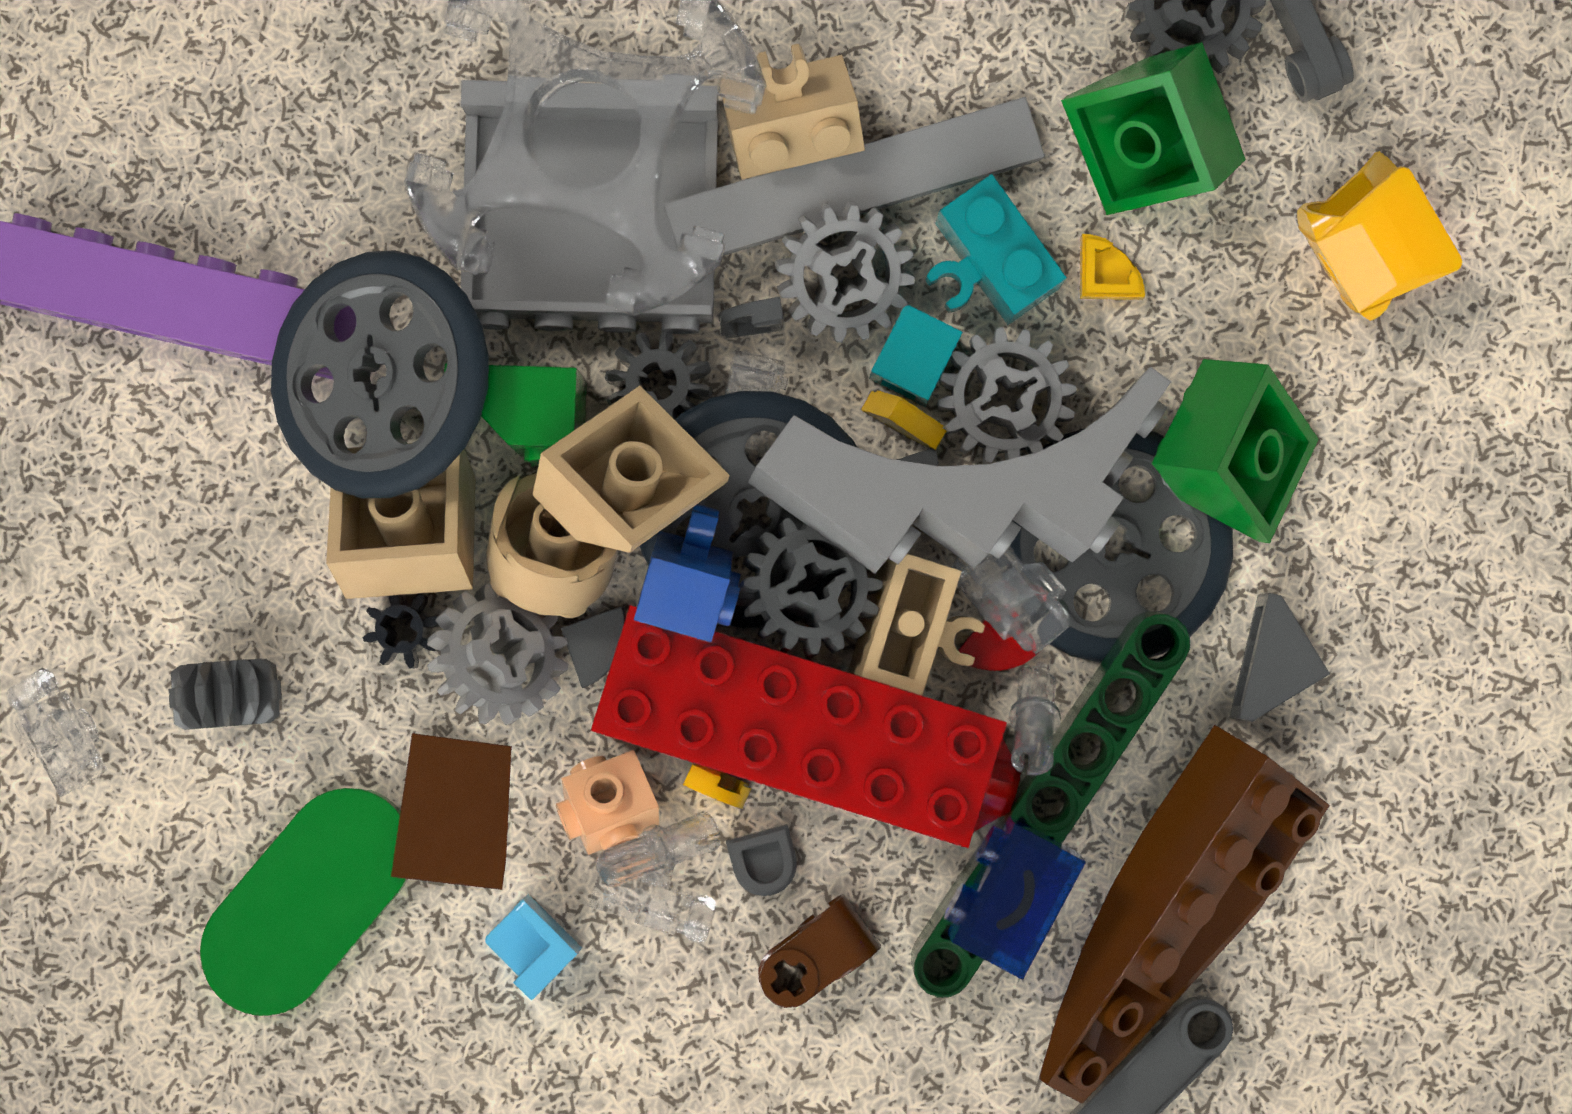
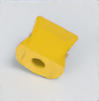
[1297,151,1462,321]

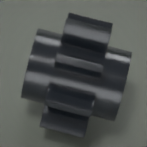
[362,594,439,669]

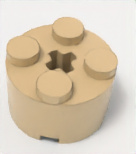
[486,473,619,618]

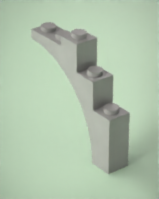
[748,367,1171,574]

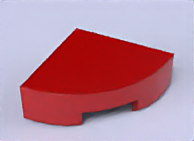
[958,607,1043,671]

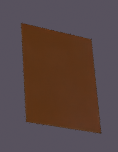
[391,733,512,890]

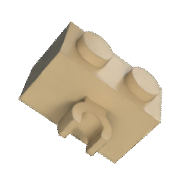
[718,44,865,180]
[848,554,985,696]

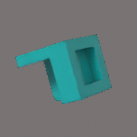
[869,305,963,407]

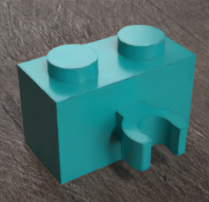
[925,174,1067,325]

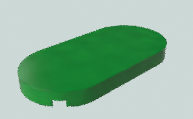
[200,788,408,1016]

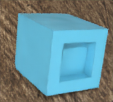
[485,894,582,1001]

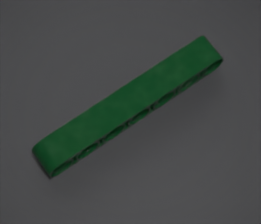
[911,611,1190,998]

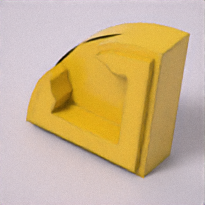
[1080,234,1145,300]
[861,390,946,450]
[683,763,752,809]

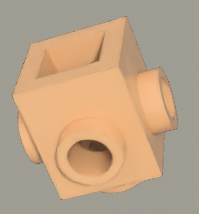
[556,750,659,855]

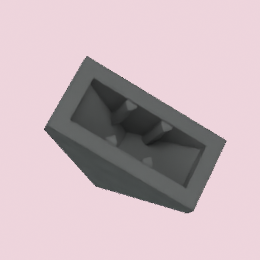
[1229,593,1330,722]

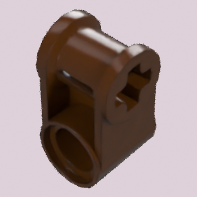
[758,894,881,1008]

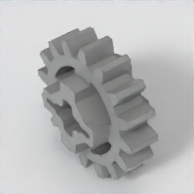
[775,201,915,343]
[937,327,1077,464]
[427,584,569,725]

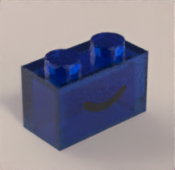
[944,816,1086,980]

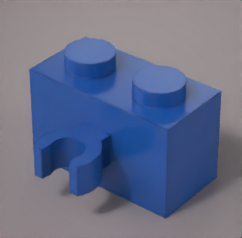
[634,504,741,642]

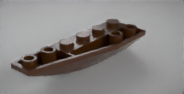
[1039,725,1330,1104]

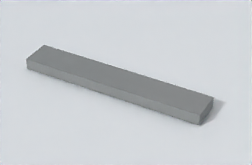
[664,97,1045,268]

